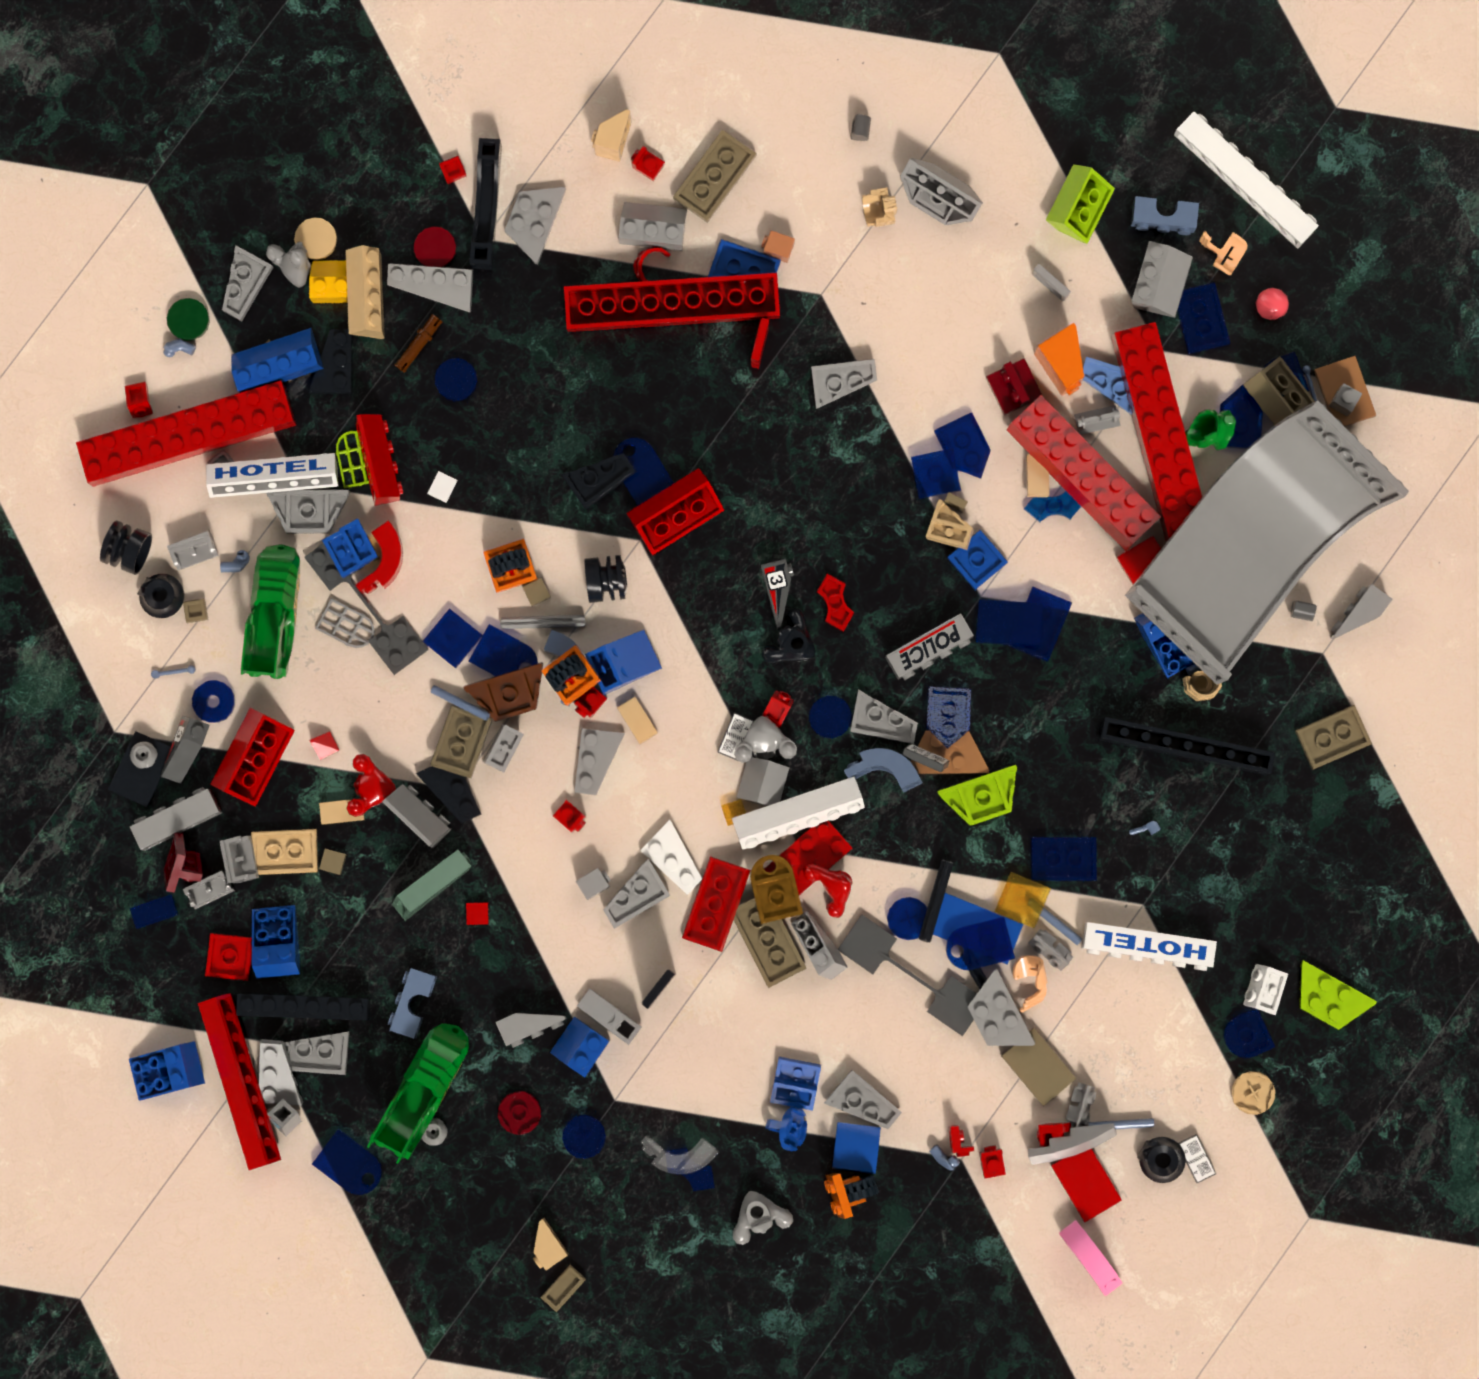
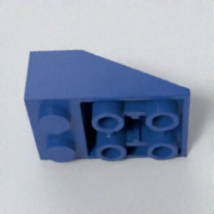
[1134,613,1194,678]
[585,630,662,695]
[252,905,300,978]
[129,1041,205,1101]

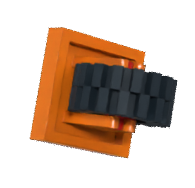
[483,539,537,593]
[541,645,601,706]
[824,1173,879,1219]

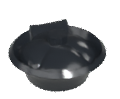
[137,574,184,618]
[1137,1137,1186,1183]

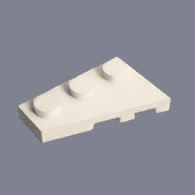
[640,820,702,895]

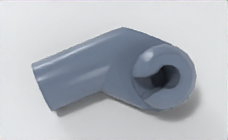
[163,339,196,357]
[929,1145,960,1170]

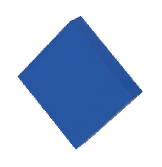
[948,530,1008,590]

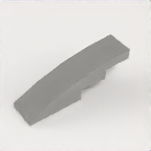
[1028,1123,1117,1165]

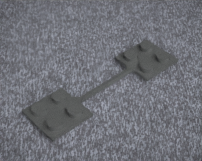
[304,543,429,675]
[838,915,977,1036]

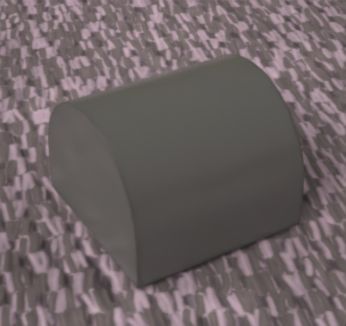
[851,114,871,141]
[1291,601,1317,621]

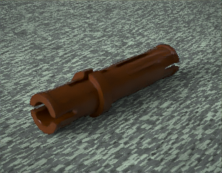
[394,314,443,373]

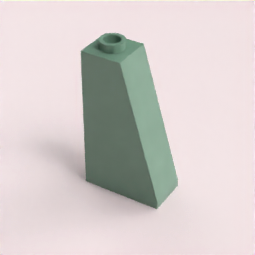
[392,850,471,921]

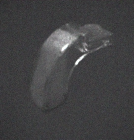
[641,1135,719,1174]

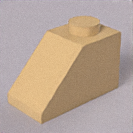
[533,1218,569,1270]

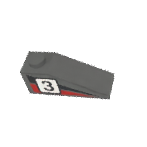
[761,559,794,629]
[160,716,210,783]

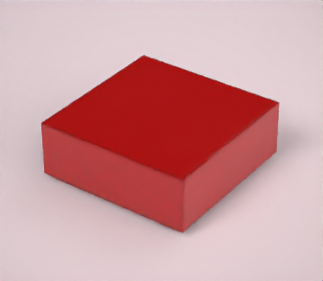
[439,156,467,184]
[466,903,489,925]

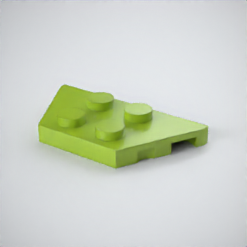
[937,765,1017,826]
[1299,960,1377,1030]

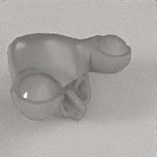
[266,242,311,288]
[734,716,797,763]
[732,1191,793,1245]

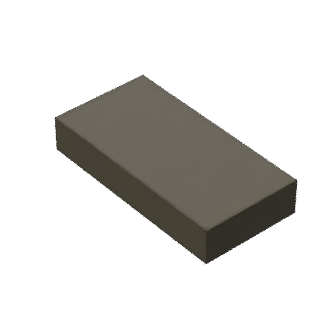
[540,1264,586,1312]

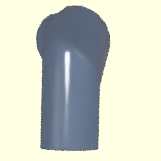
[220,550,250,573]

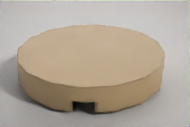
[294,217,337,261]
[1231,1071,1275,1115]

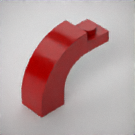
[355,520,403,594]

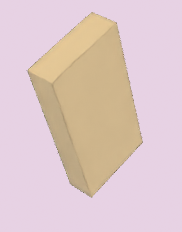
[1026,454,1049,498]
[617,697,658,744]
[319,799,365,825]

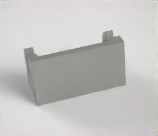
[167,531,219,571]
[483,724,524,772]
[220,836,259,883]
[183,871,235,909]

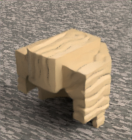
[862,187,897,227]
[1182,671,1222,701]

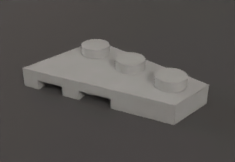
[850,689,918,744]
[259,1039,303,1106]

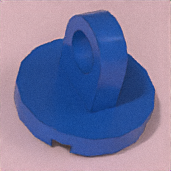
[765,1107,807,1151]

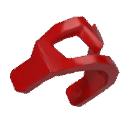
[633,247,671,282]

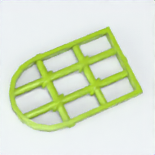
[336,431,369,489]

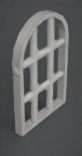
[315,598,375,648]

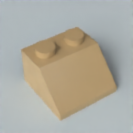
[591,110,632,162]

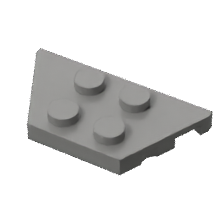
[505,187,566,265]
[266,490,350,534]
[968,969,1036,1046]

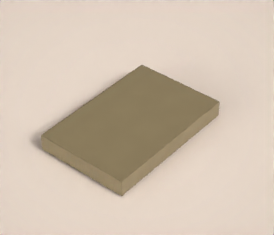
[430,705,492,779]
[1295,705,1372,770]
[1001,1028,1077,1107]

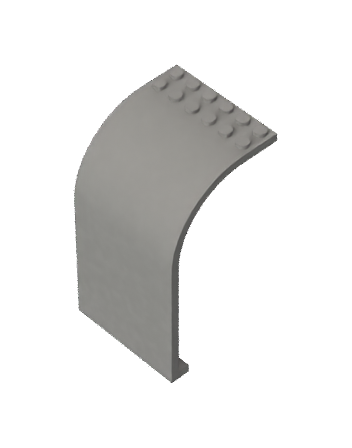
[1125,400,1409,685]

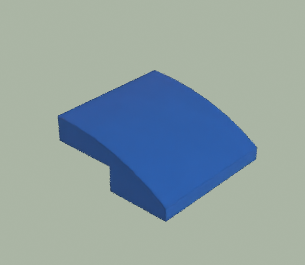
[322,519,378,578]
[770,1056,821,1111]
[832,1122,881,1174]

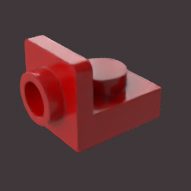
[631,146,665,181]
[125,382,153,418]
[574,687,607,718]
[762,691,794,728]
[553,800,586,833]
[1037,1122,1071,1147]
[948,1125,974,1157]
[979,1145,1006,1179]

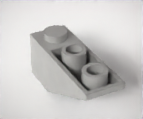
[1330,584,1393,639]
[791,911,848,980]
[577,989,642,1045]
[496,1013,567,1048]

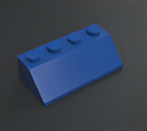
[231,328,324,393]

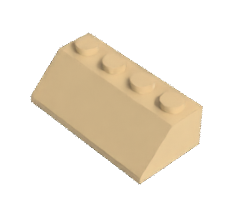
[346,245,384,339]

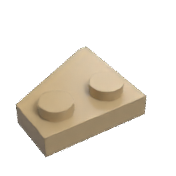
[926,499,974,550]

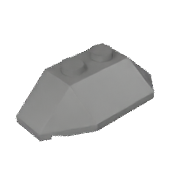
[900,158,983,225]

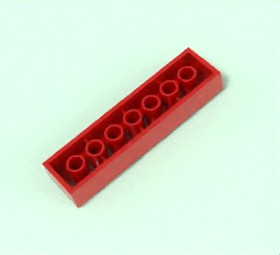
[1006,395,1161,551]

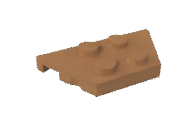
[910,730,989,774]

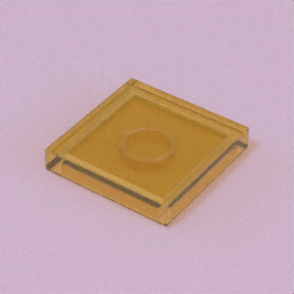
[994,872,1051,929]

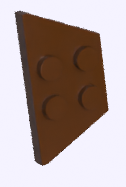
[463,662,543,722]

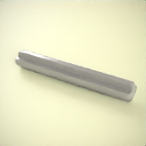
[500,615,585,629]

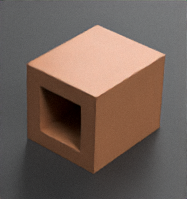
[761,231,795,263]

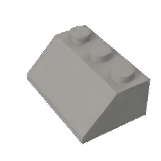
[618,202,687,251]
[1132,241,1193,318]
[382,784,451,848]

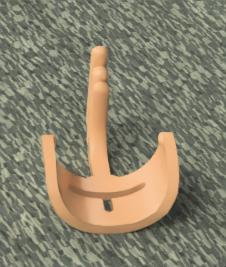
[1199,231,1248,276]
[1013,955,1047,1013]

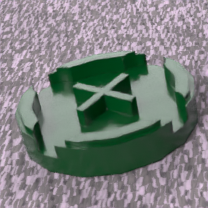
[166,298,210,341]

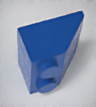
[550,1016,610,1077]

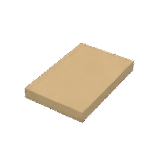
[251,829,318,875]

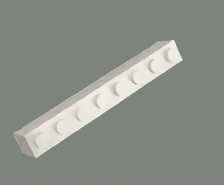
[1174,112,1319,249]

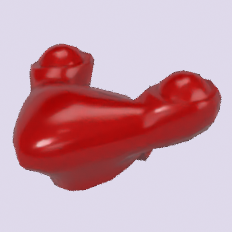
[346,754,396,817]
[803,864,853,918]

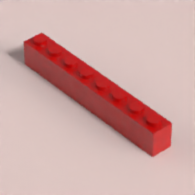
[198,993,281,1170]

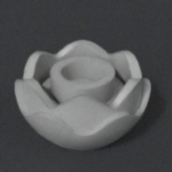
[130,742,158,768]
[422,1118,448,1146]

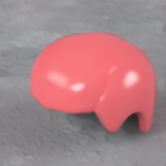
[1255,288,1289,320]

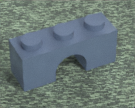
[1131,196,1199,235]
[388,968,437,1039]

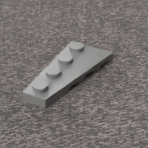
[387,263,473,312]
[258,1031,350,1075]

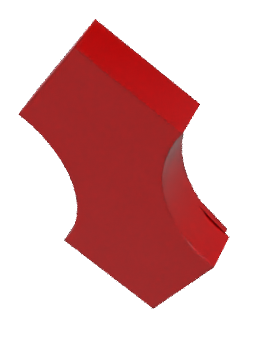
[817,573,854,632]

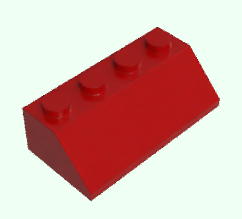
[356,414,403,506]
[626,468,724,555]
[210,708,295,807]

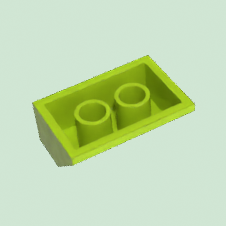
[1046,164,1115,244]

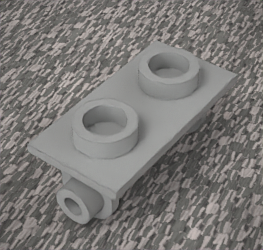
[1074,405,1121,435]
[1028,929,1073,971]
[1066,1082,1096,1127]

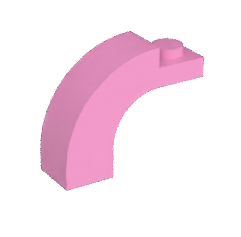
[1059,1220,1122,1296]

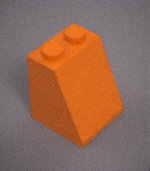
[1034,323,1084,396]

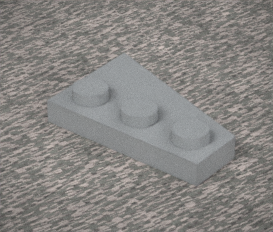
[222,245,273,322]
[811,359,877,409]
[575,729,625,795]
[603,858,670,929]
[824,1070,902,1129]

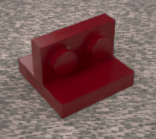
[986,358,1043,415]
[163,833,203,893]

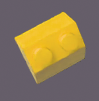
[309,260,348,303]

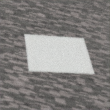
[427,471,458,503]

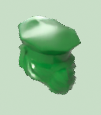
[1185,409,1236,450]

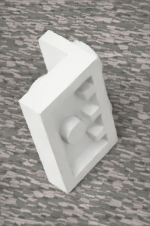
[1243,964,1288,1015]

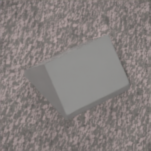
[737,757,789,806]

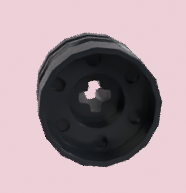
[100,520,152,575]
[584,555,627,603]

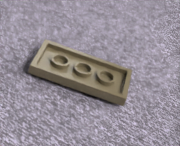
[673,129,757,223]
[734,898,807,988]

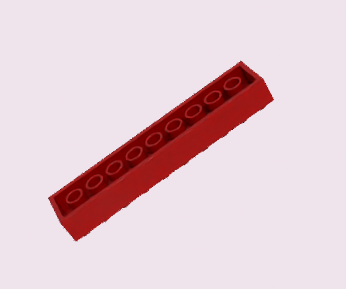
[564,273,780,332]
[1111,322,1202,541]
[76,381,297,487]

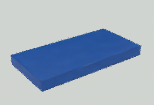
[933,893,1023,965]

